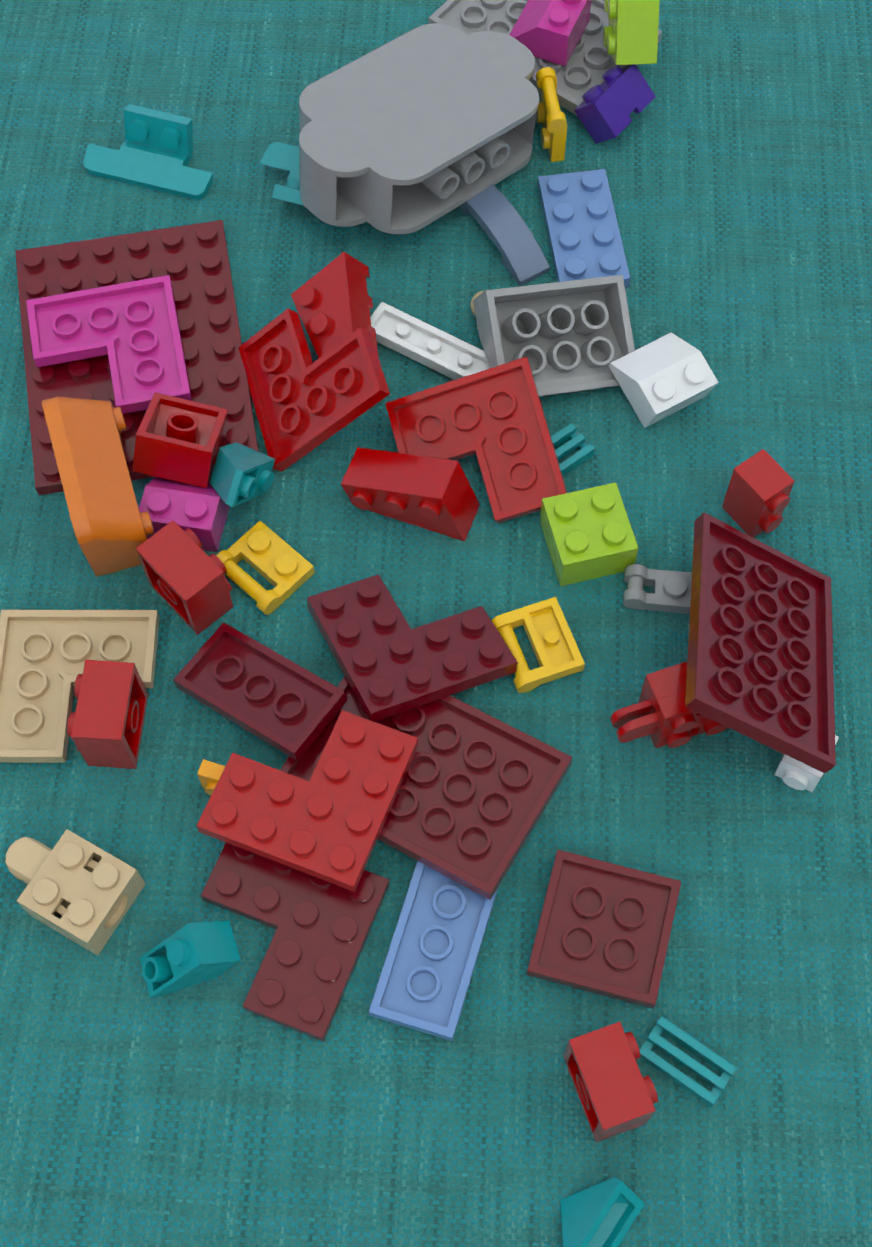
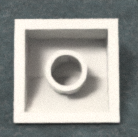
[608,333,719,428]

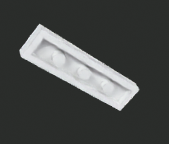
[370,302,490,380]

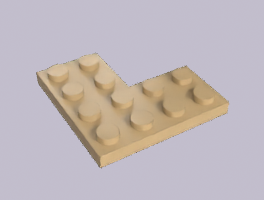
[0,610,160,763]

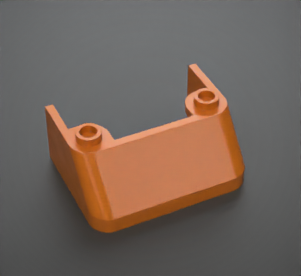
[42,396,154,577]

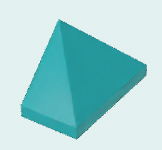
[560,1177,645,1247]

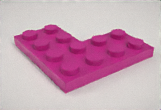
[26,275,192,414]

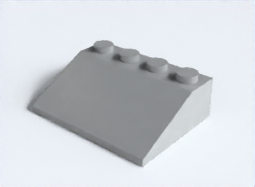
[473,275,635,397]

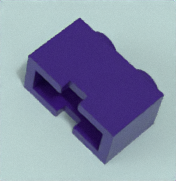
[574,64,656,144]

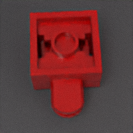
[610,661,727,749]

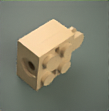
[5,829,145,956]

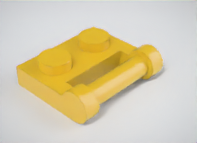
[536,67,567,162]
[216,521,315,615]
[491,597,585,693]

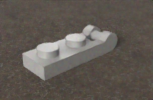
[623,564,692,614]

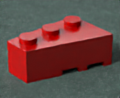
[291,252,379,358]
[341,447,480,542]

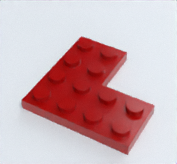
[238,309,390,472]
[385,356,567,523]
[197,710,418,892]

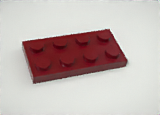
[173,622,348,761]

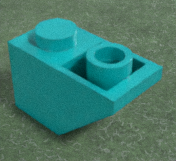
[210,442,275,507]
[140,921,241,998]

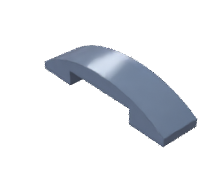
[458,184,550,286]

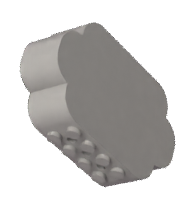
[299,23,539,234]

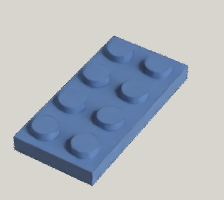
[537,169,630,287]
[369,861,499,1042]

